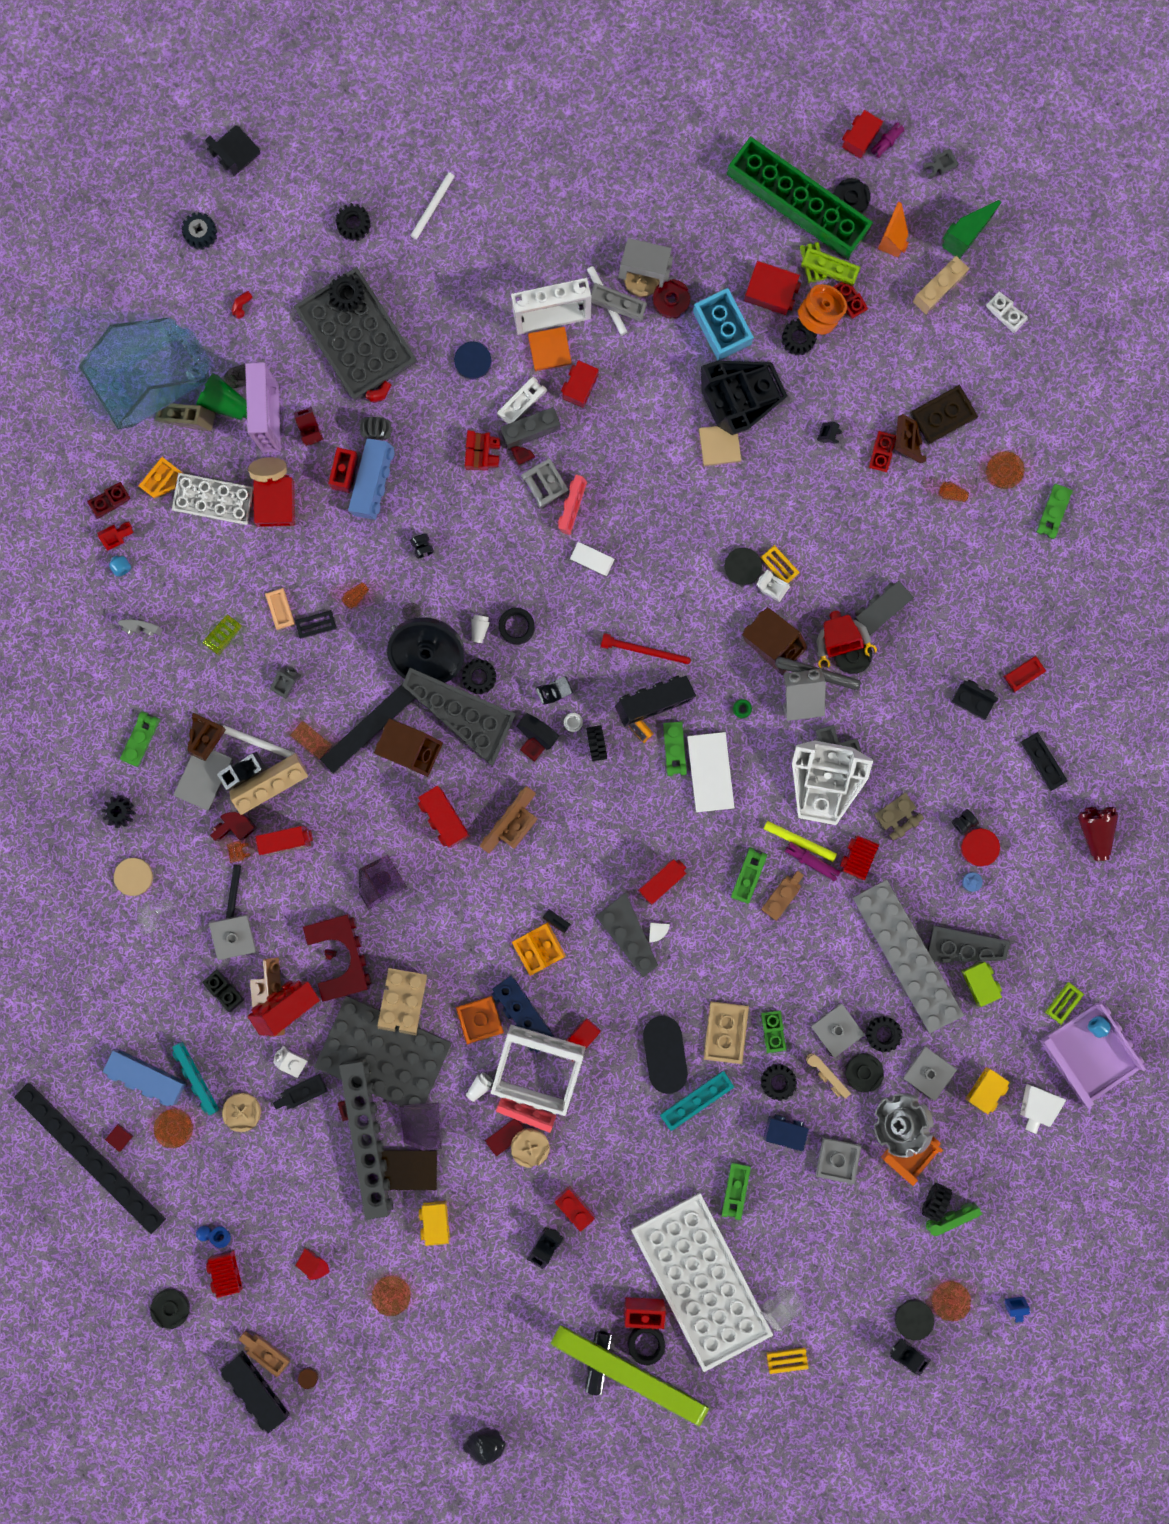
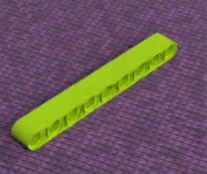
[550,1325,710,1426]

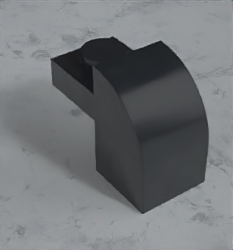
[217,752,266,791]
[527,1227,564,1269]
[890,1337,931,1376]

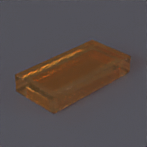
[290,721,332,759]

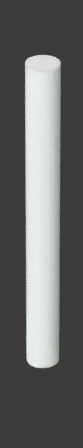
[410,172,455,240]
[587,266,628,336]
[223,725,295,758]

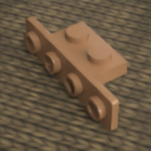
[480,786,538,854]
[250,957,285,1037]

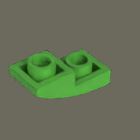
[761,1011,786,1054]

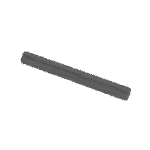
[775,657,861,690]

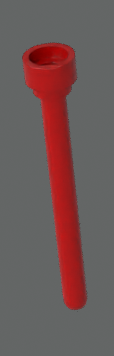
[600,633,691,664]

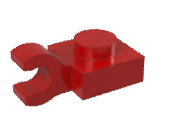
[97,521,134,551]

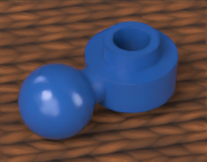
[196,1225,231,1248]

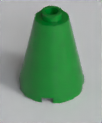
[196,373,247,421]

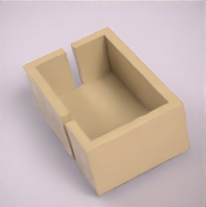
[377,968,427,1035]

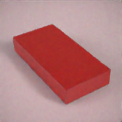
[1003,656,1046,692]

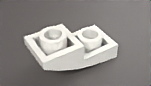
[986,292,1028,333]
[570,542,615,576]

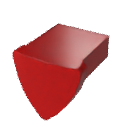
[295,1248,329,1280]

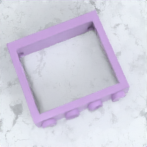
[245,360,281,453]

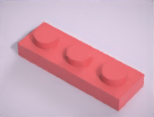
[558,475,587,535]
[496,1098,556,1133]

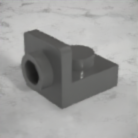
[270,666,301,699]

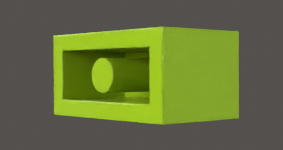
[961,961,1002,1007]

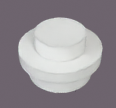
[564,713,583,732]

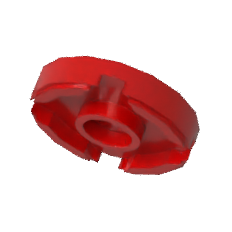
[961,828,1000,867]

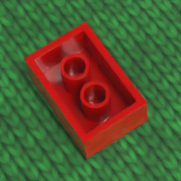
[417,785,470,848]
[247,980,320,1036]

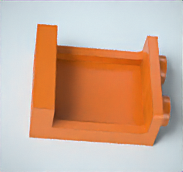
[881,1136,943,1186]

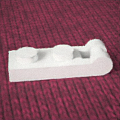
[497,376,547,424]

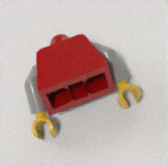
[816,611,877,669]

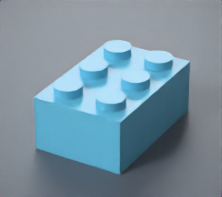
[693,288,754,360]

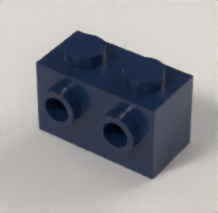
[763,1114,809,1152]

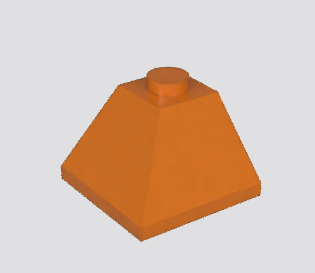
[878,201,909,257]

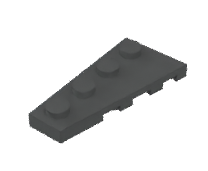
[596,893,658,977]
[927,925,1010,963]

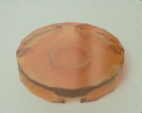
[986,451,1025,490]
[153,1109,194,1149]
[372,1276,411,1316]
[932,1281,971,1322]

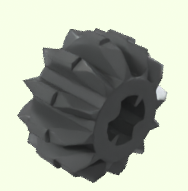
[359,416,392,440]

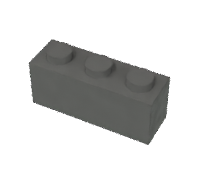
[500,407,561,450]
[854,581,914,635]

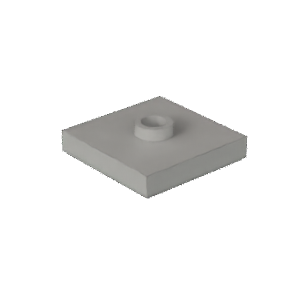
[209,914,256,960]
[811,1003,865,1058]
[902,1046,957,1101]
[815,1137,862,1184]

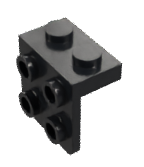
[205,125,261,176]

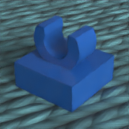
[1005,1297,1030,1323]

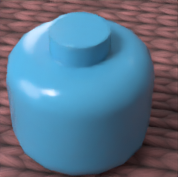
[109,556,131,577]
[1088,1016,1111,1038]

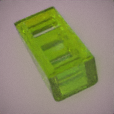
[202,614,242,656]

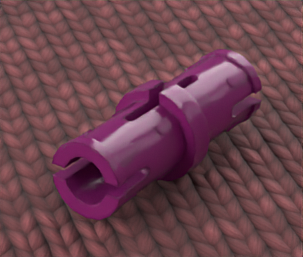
[871,122,905,158]

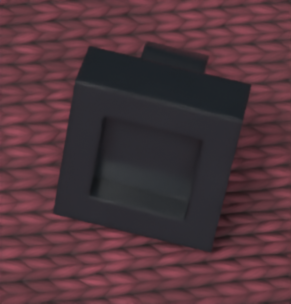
[817,421,842,444]

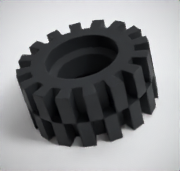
[335,203,371,241]
[328,274,365,312]
[782,318,817,356]
[462,659,497,694]
[586,725,607,762]
[865,1016,903,1052]
[761,1064,797,1101]
[922,1182,952,1222]

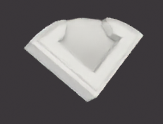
[649,923,670,942]

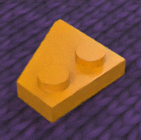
[139,457,184,499]

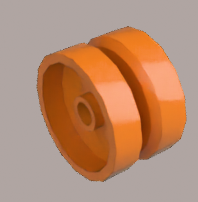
[798,284,847,335]

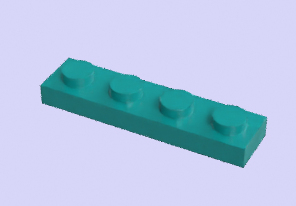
[172,1042,220,1116]
[659,1071,734,1131]

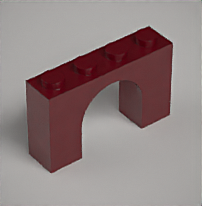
[303,914,372,1002]

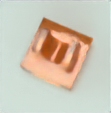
[227,841,251,863]

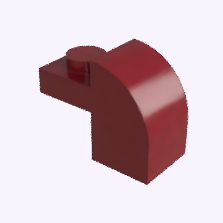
[294,406,324,446]
[210,812,257,841]

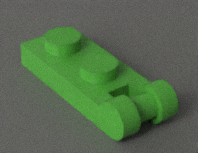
[1036,484,1073,539]
[120,711,160,767]
[663,722,687,776]
[731,847,768,904]
[721,1162,751,1220]
[926,1203,983,1236]

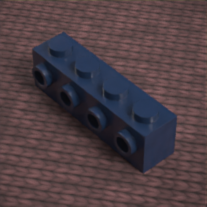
[492,975,555,1053]

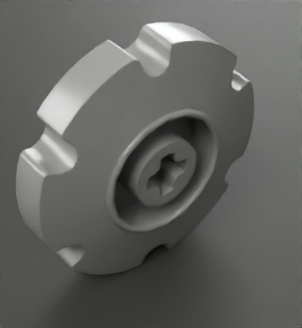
[874,1093,934,1158]

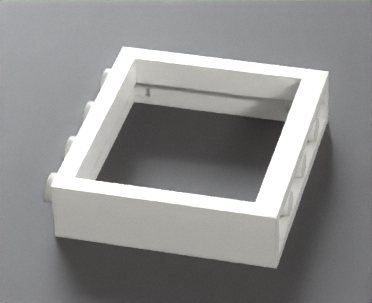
[511,278,591,335]
[490,1025,586,1116]

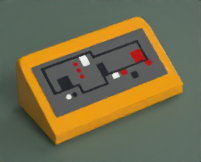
[628,720,654,743]

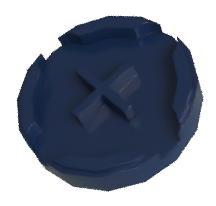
[454,341,492,380]

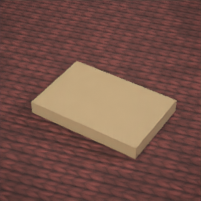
[703,1001,749,1064]

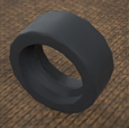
[499,607,535,645]
[628,1328,665,1366]

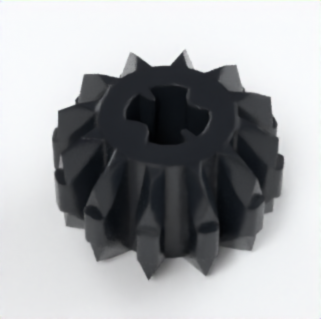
[101,795,136,828]

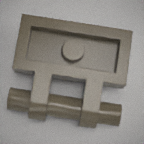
[874,792,924,841]

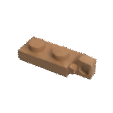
[761,871,804,921]
[239,1330,291,1378]

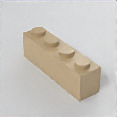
[229,753,308,815]

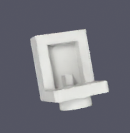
[757,570,790,602]
[273,1046,307,1078]

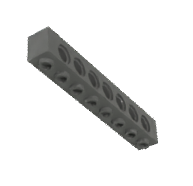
[339,1058,393,1220]

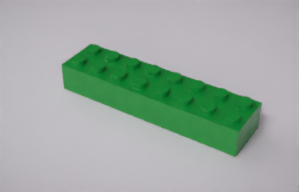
[727,136,873,260]

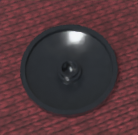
[387,617,465,683]

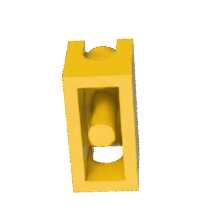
[965,1067,1010,1115]
[419,1201,450,1246]

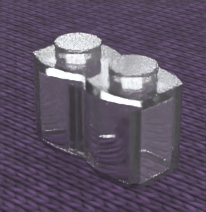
[760,1285,807,1332]

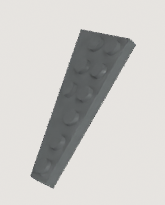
[402,668,516,767]

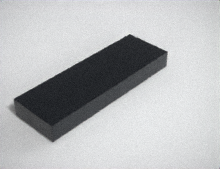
[1020,732,1068,791]

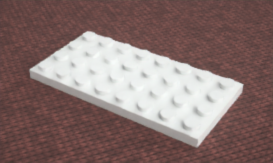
[631,1192,773,1372]

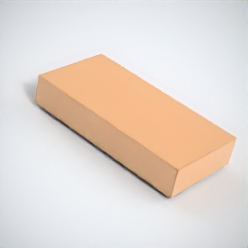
[265,588,295,630]

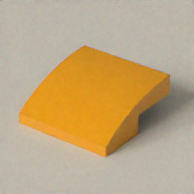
[512,922,566,976]

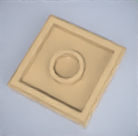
[699,426,741,466]

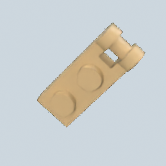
[806,1053,851,1099]

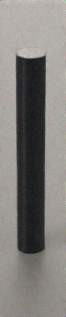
[226,865,241,918]

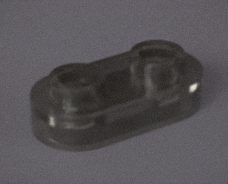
[224,364,246,388]

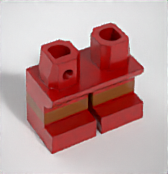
[465,430,501,471]

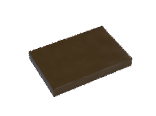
[910,384,979,445]
[381,1150,437,1190]

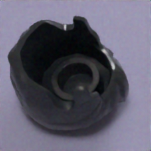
[463,1427,506,1465]

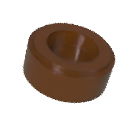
[298,1367,318,1389]

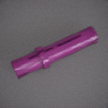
[784,841,840,881]

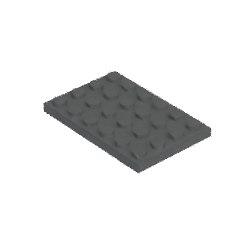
[293,267,418,401]
[314,996,452,1115]

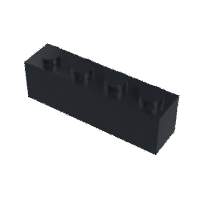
[615,675,696,727]
[220,1350,290,1434]

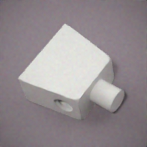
[1020,1084,1066,1134]

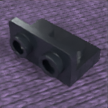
[951,680,999,720]

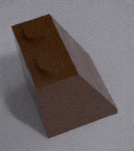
[741,607,807,675]
[374,718,443,777]

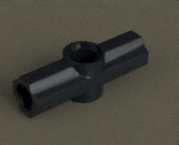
[585,1331,612,1396]

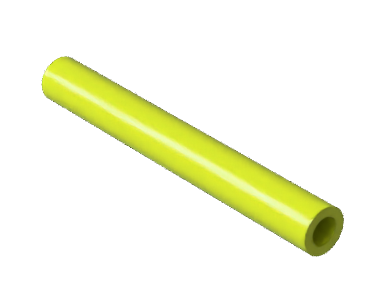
[763,821,837,862]

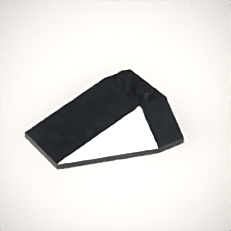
[701,360,788,435]

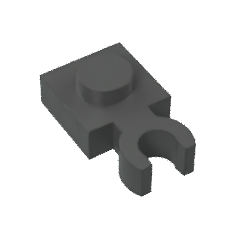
[923,148,959,179]

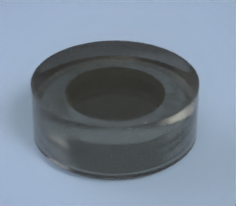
[402,603,422,621]

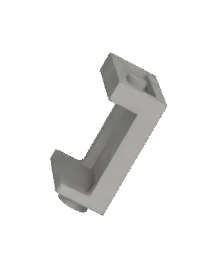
[618,238,674,288]
[783,669,825,721]

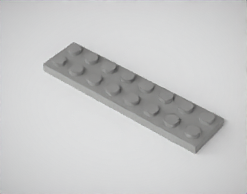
[853,879,964,1033]

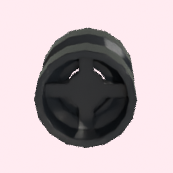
[410,533,434,559]
[951,809,979,836]

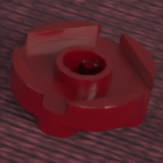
[653,279,691,319]

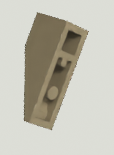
[154,402,216,431]

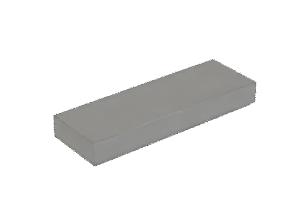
[591,283,647,322]

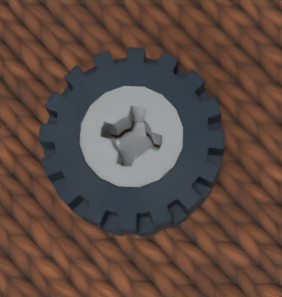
[181,212,218,250]

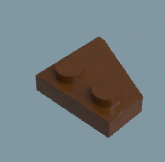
[895,414,926,463]
[187,713,226,761]

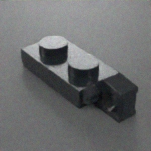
[273,1074,328,1110]

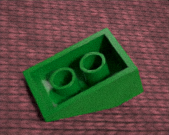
[942,200,1001,259]

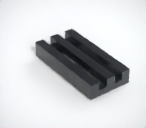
[295,610,337,639]

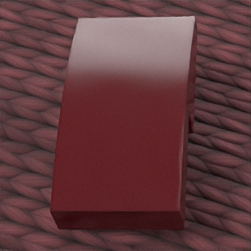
[87,482,130,519]

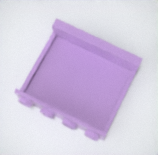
[1039,1002,1146,1108]

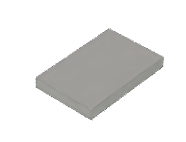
[173,750,233,811]

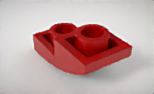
[833,282,868,319]
[868,431,896,473]
[565,1018,601,1061]

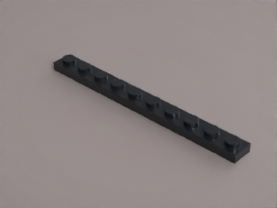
[14,1082,166,1234]

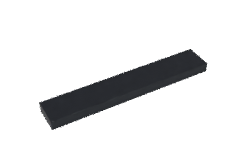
[320,684,416,774]

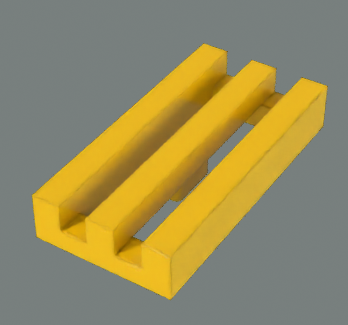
[760,545,800,583]
[766,1347,809,1374]

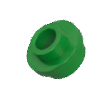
[733,699,752,718]

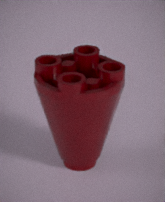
[1078,807,1118,861]

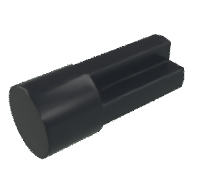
[543,909,571,933]

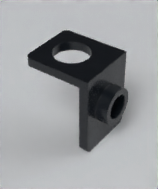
[536,676,573,705]

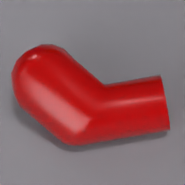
[231,291,253,319]
[365,381,392,403]

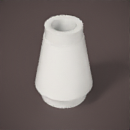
[471,615,490,643]
[466,1072,494,1102]

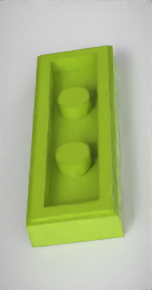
[801,247,861,286]

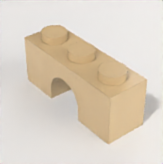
[913,256,970,314]

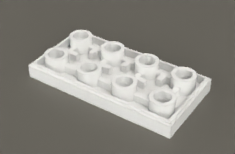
[172,473,254,525]
[687,732,734,813]

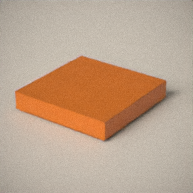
[528,327,572,371]
[456,996,504,1044]

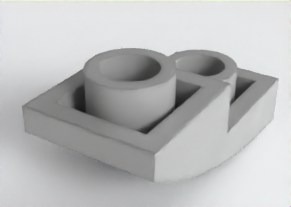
[118,620,163,637]

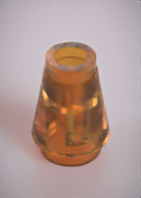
[939,481,969,503]
[341,582,369,609]

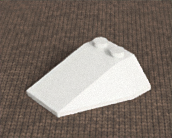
[792,740,873,825]

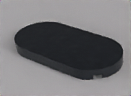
[643,1016,688,1094]

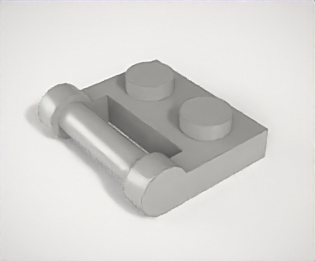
[521,458,569,509]

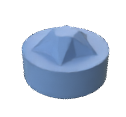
[962,872,983,892]

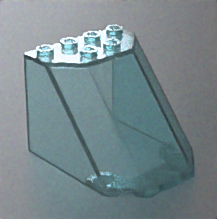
[79,317,212,430]

